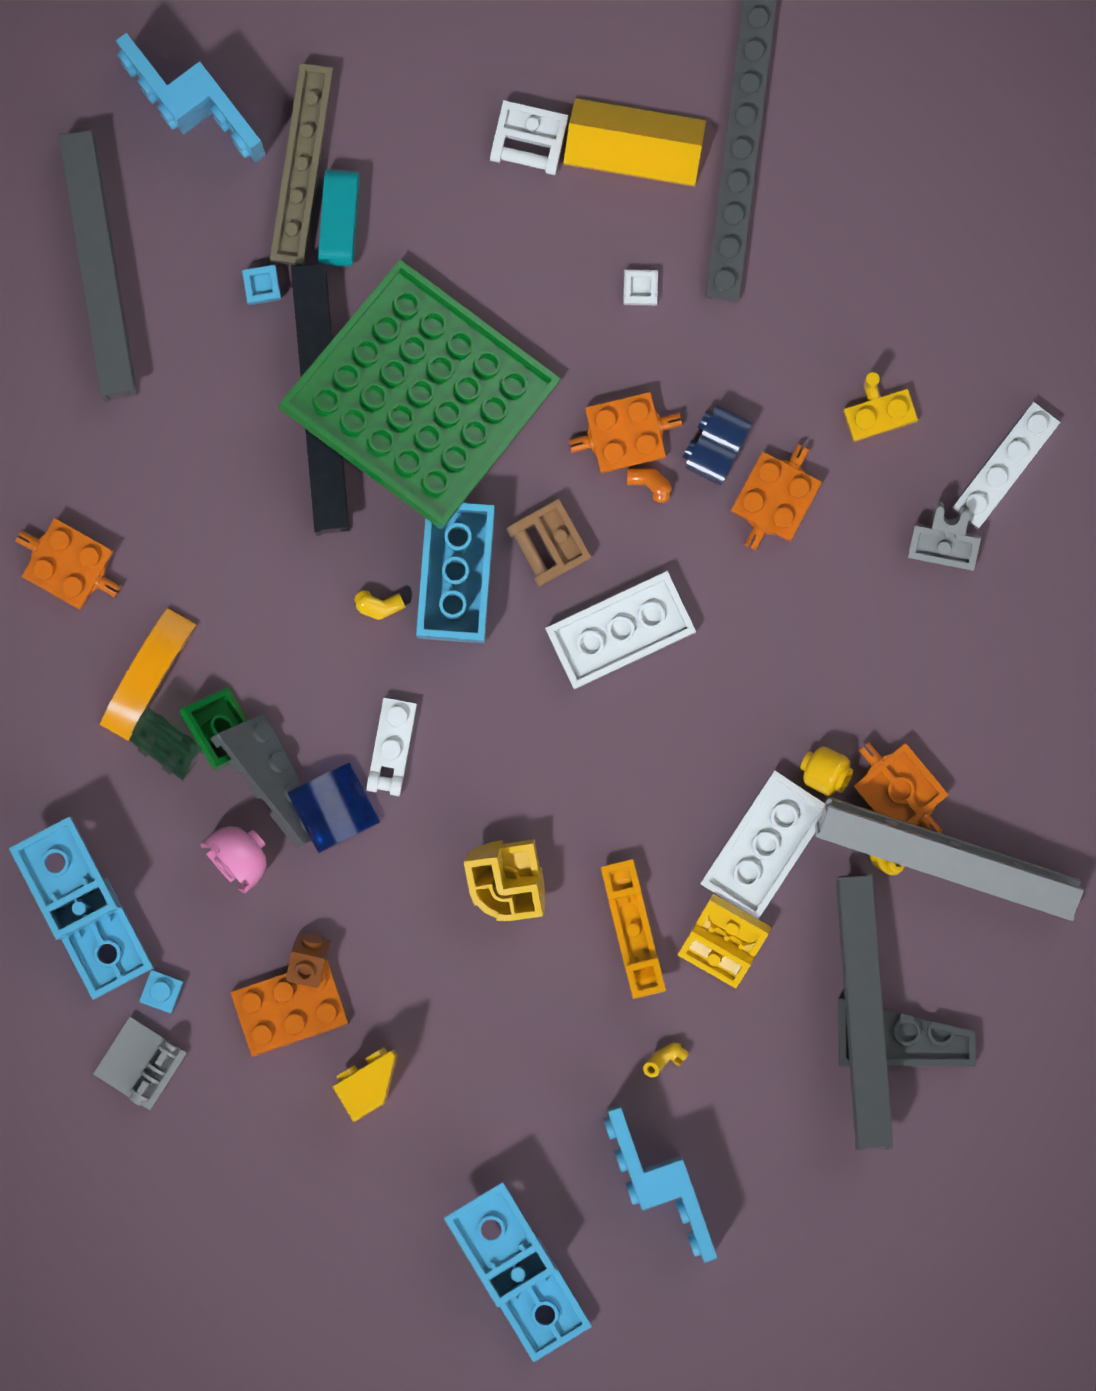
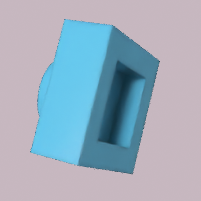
[242,265,281,305]
[139,970,184,1014]

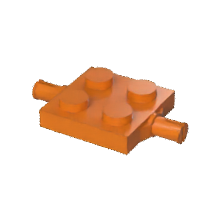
[568,392,682,474]
[731,444,822,551]
[15,518,122,610]
[853,742,949,833]

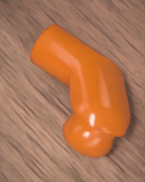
[627,468,672,503]

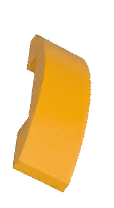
[100,608,197,741]
[600,859,666,999]

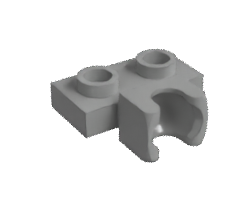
[907,501,981,571]

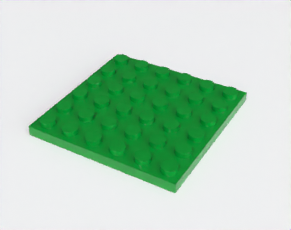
[278,259,561,530]

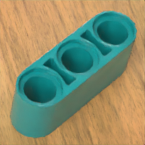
[318,169,359,267]

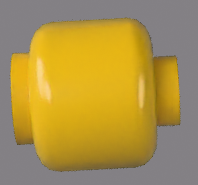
[800,746,853,796]

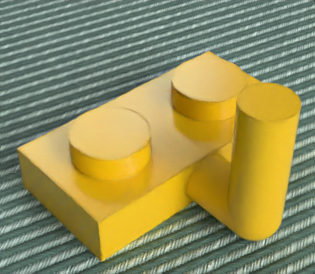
[843,372,918,443]

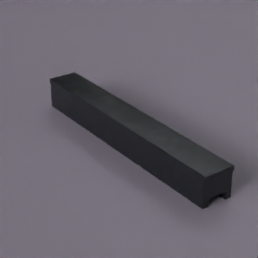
[291,264,350,536]

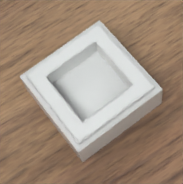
[623,270,658,306]

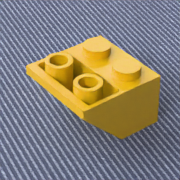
[332,1047,398,1122]

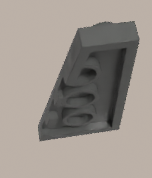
[210,714,327,848]
[838,998,976,1067]

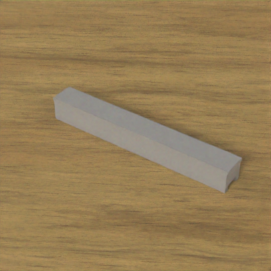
[815,797,1084,922]

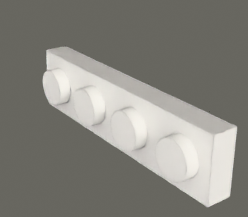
[951,402,1060,530]

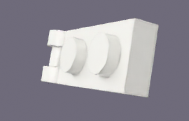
[366,698,417,797]

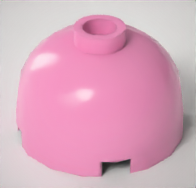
[201,826,266,894]

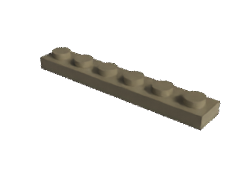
[270,63,334,266]

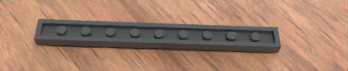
[706,0,777,302]

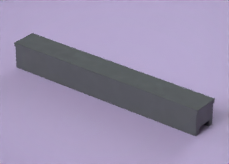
[58,130,138,402]
[836,874,893,1150]

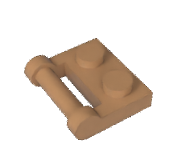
[506,499,592,588]

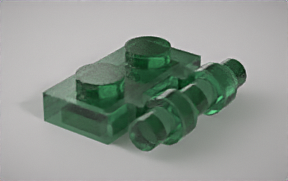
[129,707,202,781]

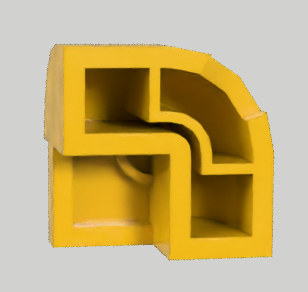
[464,839,545,921]

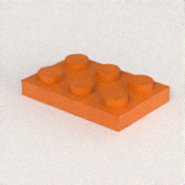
[230,959,349,1057]

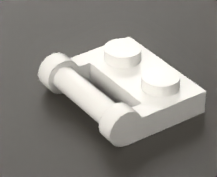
[490,100,569,175]

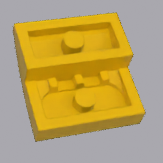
[678,894,772,989]

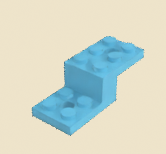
[116,33,266,163]
[9,817,154,1000]
[603,1105,717,1263]
[444,1182,592,1363]

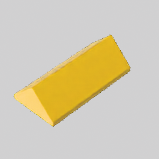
[563,98,706,187]

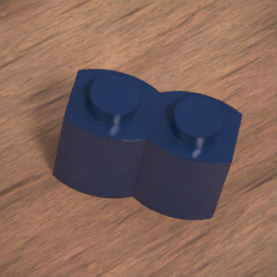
[683,405,752,486]

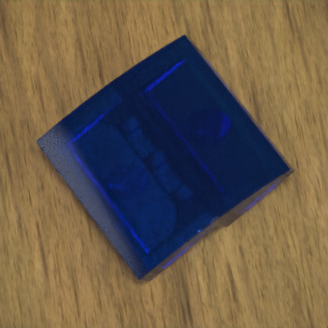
[287,762,380,853]

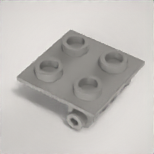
[93,1017,187,1111]

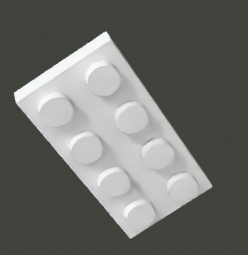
[545,571,696,690]
[700,771,825,919]

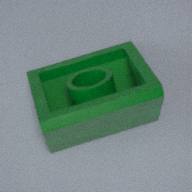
[179,687,248,771]

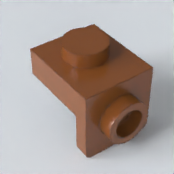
[286,933,331,988]

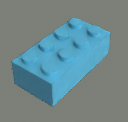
[416,503,495,644]

